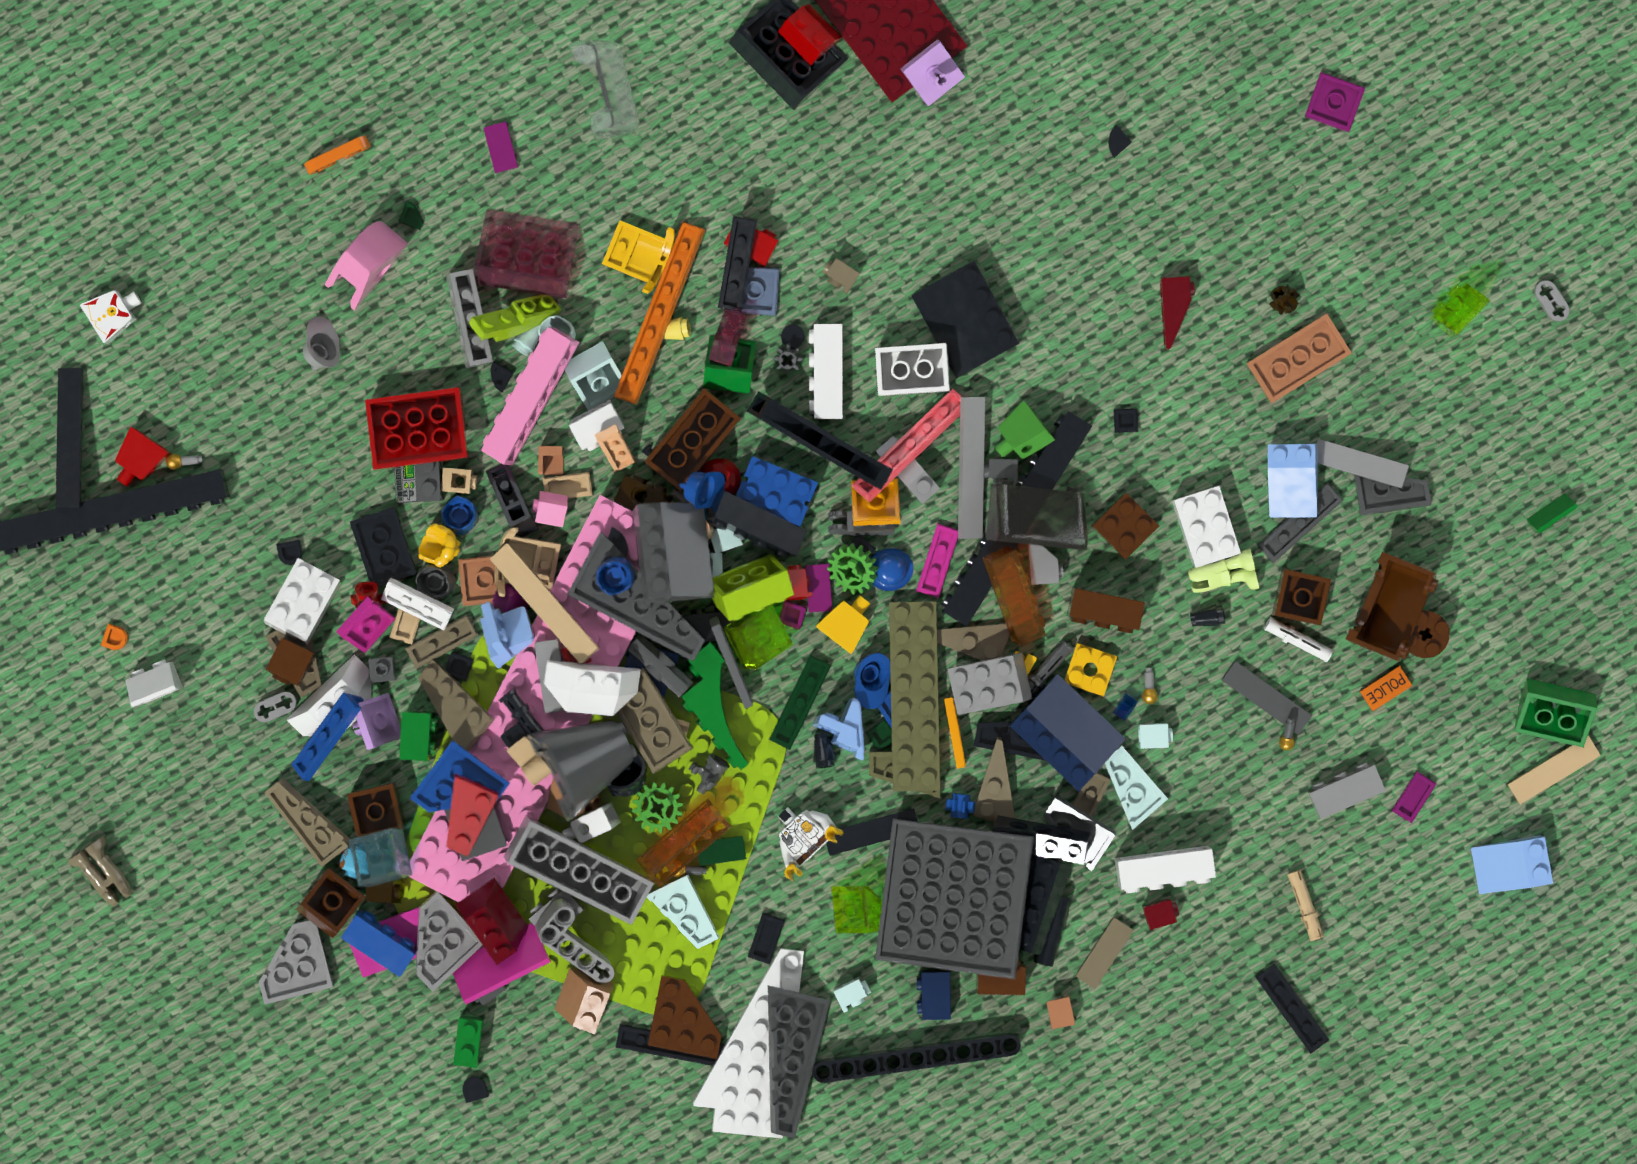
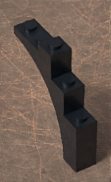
[746,391,893,490]

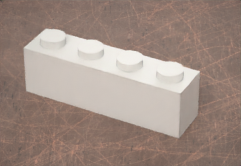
[809,324,842,419]

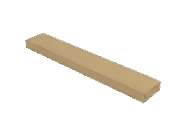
[490,543,600,664]

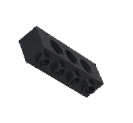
[993,815,1091,864]

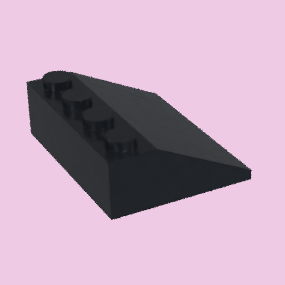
[728,0,848,110]
[912,261,1020,379]

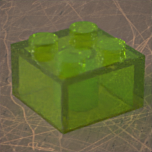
[723,604,793,669]

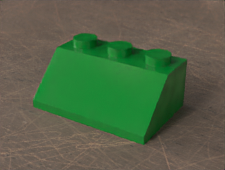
[1514,678,1597,748]

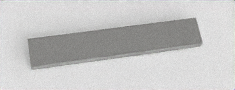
[958,397,985,539]

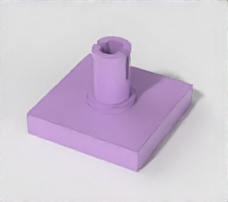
[901,40,965,106]
[353,693,401,750]

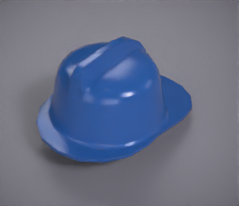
[679,472,725,509]
[854,653,891,709]

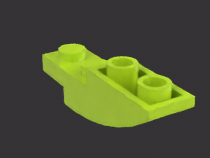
[469,293,561,342]

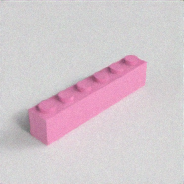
[481,327,580,465]

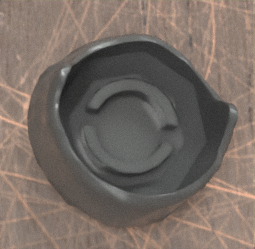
[416,563,455,601]

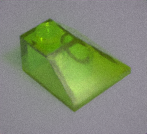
[831,886,882,933]

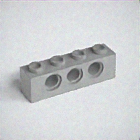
[446,269,493,368]

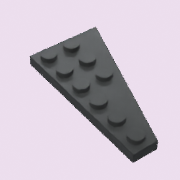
[768,985,830,1138]

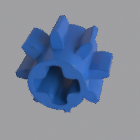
[946,793,975,819]

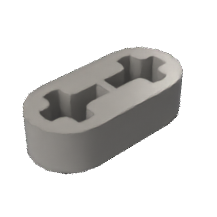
[1534,281,1569,322]
[254,691,298,722]

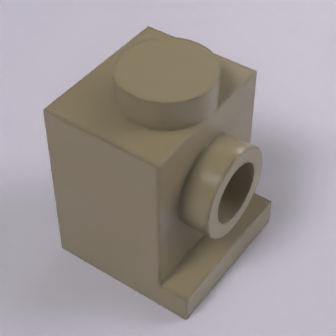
[822,258,860,294]

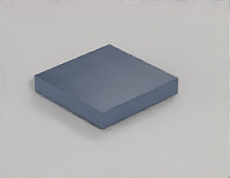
[729,267,779,316]

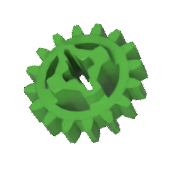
[827,543,879,594]
[632,782,683,833]

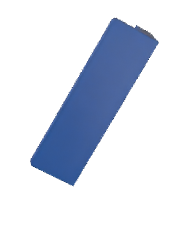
[291,692,364,781]

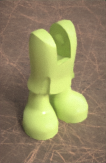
[1188,549,1259,593]

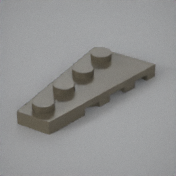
[418,659,495,752]
[264,778,354,867]

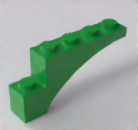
[681,642,749,770]

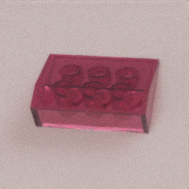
[474,210,579,298]

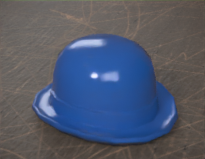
[870,548,913,591]

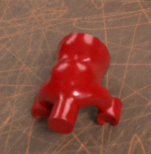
[350,582,387,609]

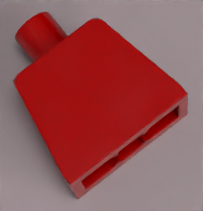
[115,427,171,487]

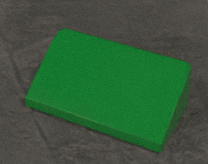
[1526,493,1578,533]

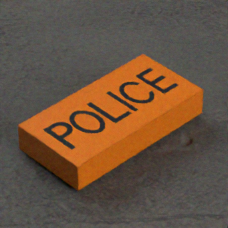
[1359,666,1412,711]

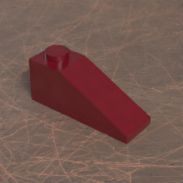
[1160,276,1195,350]

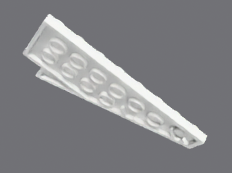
[693,948,804,1138]

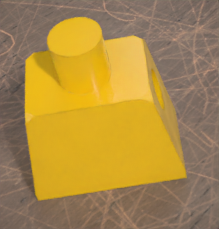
[816,595,871,654]

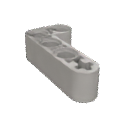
[535,899,614,983]

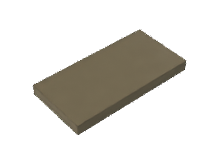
[616,668,694,773]

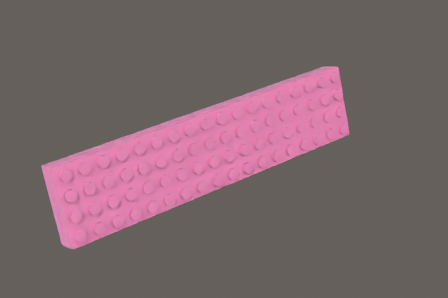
[403,495,640,902]

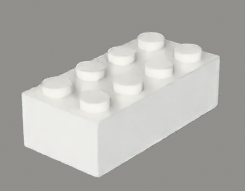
[1115,846,1216,893]

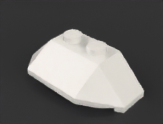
[286,654,372,737]
[544,660,641,716]

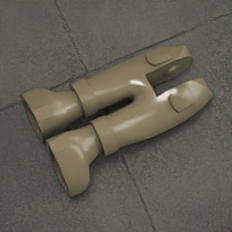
[68,835,133,907]

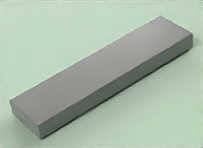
[1316,439,1409,489]

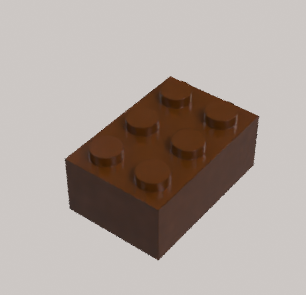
[1067,588,1145,634]

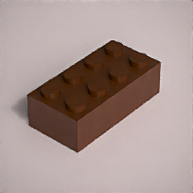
[644,388,741,492]

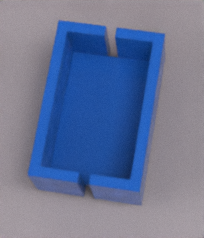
[736,456,818,527]

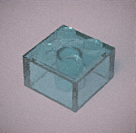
[349,828,413,887]

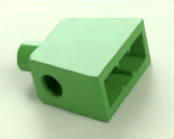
[995,401,1055,459]

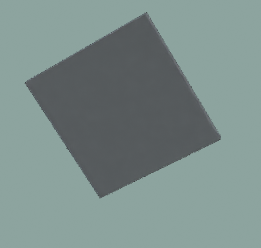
[875,819,1034,979]

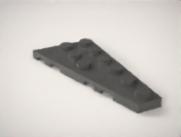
[567,531,705,661]

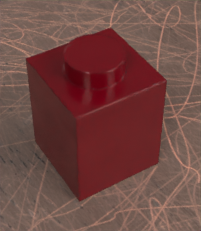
[1142,898,1180,930]

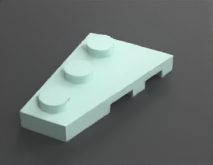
[647,874,720,949]

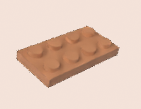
[1246,314,1352,403]

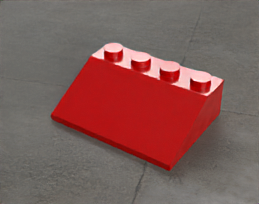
[365,387,468,470]

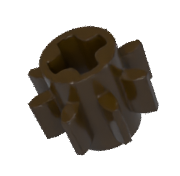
[1269,284,1300,315]

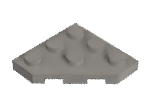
[416,891,482,992]
[259,920,334,1005]

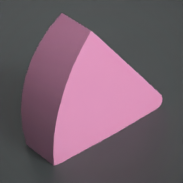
[325,221,408,311]

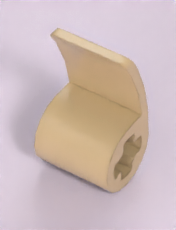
[507,736,551,786]

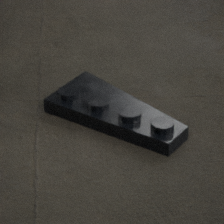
[973,721,1046,761]

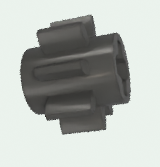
[773,343,804,374]

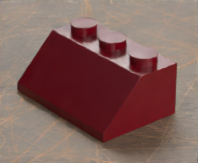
[455,878,528,965]

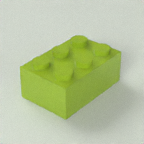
[712,554,794,621]

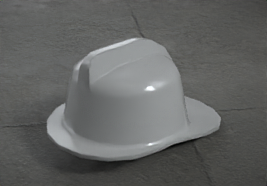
[303,317,340,370]

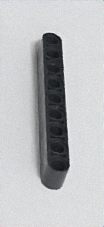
[813,1032,1021,1083]

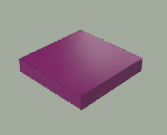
[1304,72,1365,133]

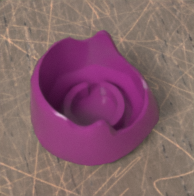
[492,583,530,614]

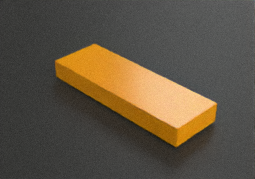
[944,697,966,769]

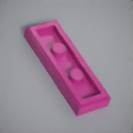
[916,523,958,598]

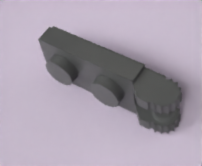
[828,511,895,536]

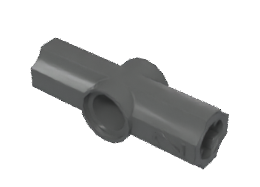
[628,634,693,697]

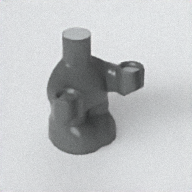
[689,753,730,794]

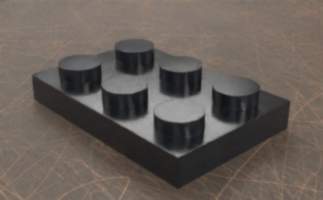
[350,507,418,587]

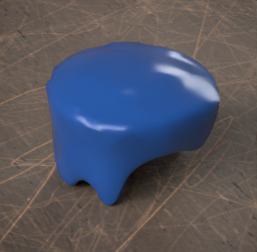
[440,496,479,535]
[596,557,635,595]

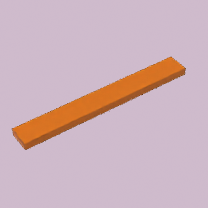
[614,222,706,405]

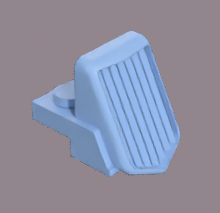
[480,602,534,669]
[812,698,864,760]

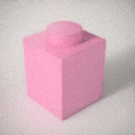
[531,491,568,527]

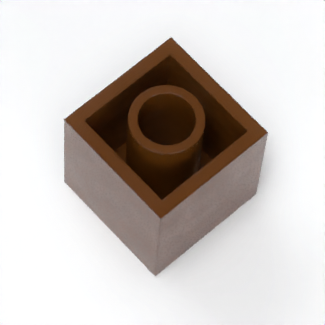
[266,638,314,686]

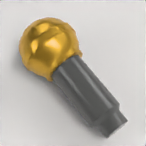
[1279,716,1295,751]
[670,862,707,878]

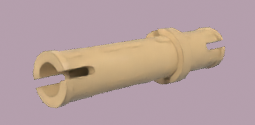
[1287,869,1324,941]

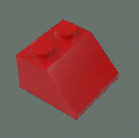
[778,4,842,65]

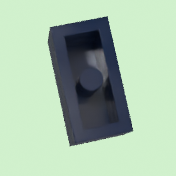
[917,970,951,1020]

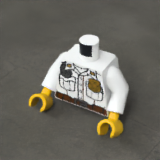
[778,807,843,881]

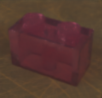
[709,309,747,366]

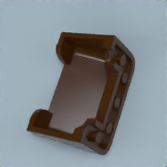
[1345,552,1439,662]

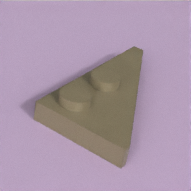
[937,623,1014,661]
[972,737,1015,823]

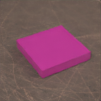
[336,596,396,653]

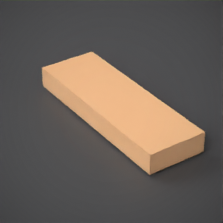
[595,424,636,472]

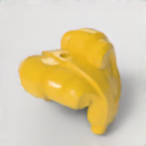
[418,524,461,568]

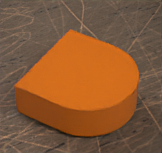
[101,623,128,650]

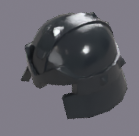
[607,752,647,797]

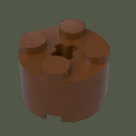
[1408,610,1450,658]

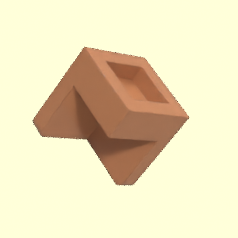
[538,446,564,475]
[1046,995,1075,1029]

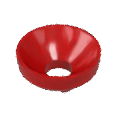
[700,458,741,495]

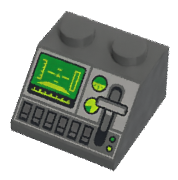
[394,461,443,503]

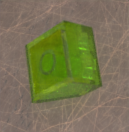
[1430,283,1490,338]

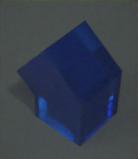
[1112,693,1138,721]

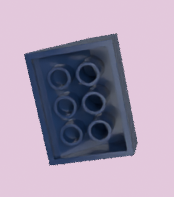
[1009,674,1126,791]

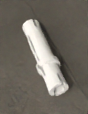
[1264,617,1334,662]

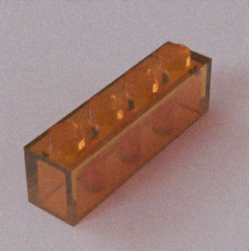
[982,546,1046,647]
[636,799,732,887]

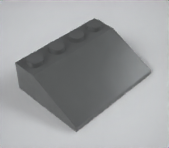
[633,503,714,604]

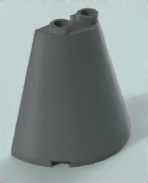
[527,720,637,821]

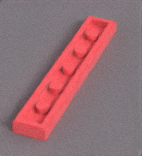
[852,389,962,502]

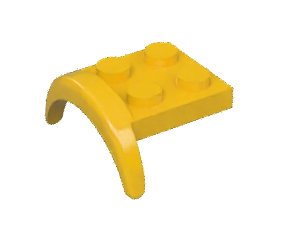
[602,220,675,294]

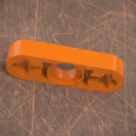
[304,135,371,175]

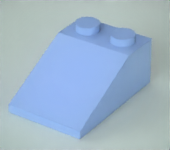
[1268,444,1318,518]
[1471,835,1553,894]

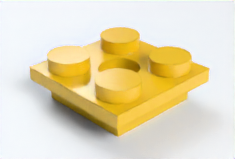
[1064,643,1117,696]

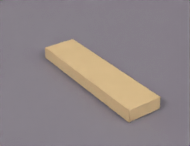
[1507,736,1601,804]

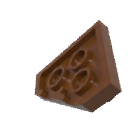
[648,975,722,1059]

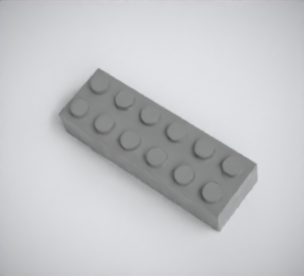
[503,816,654,925]

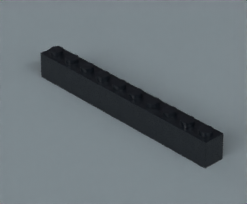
[941,411,1092,626]
[0,469,230,555]

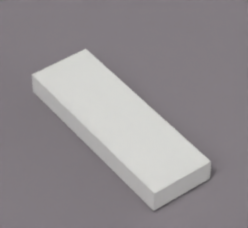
[381,578,454,630]

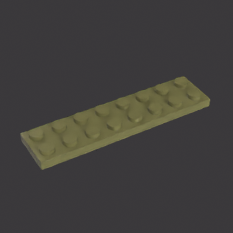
[889,601,940,791]

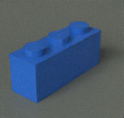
[341,910,417,977]

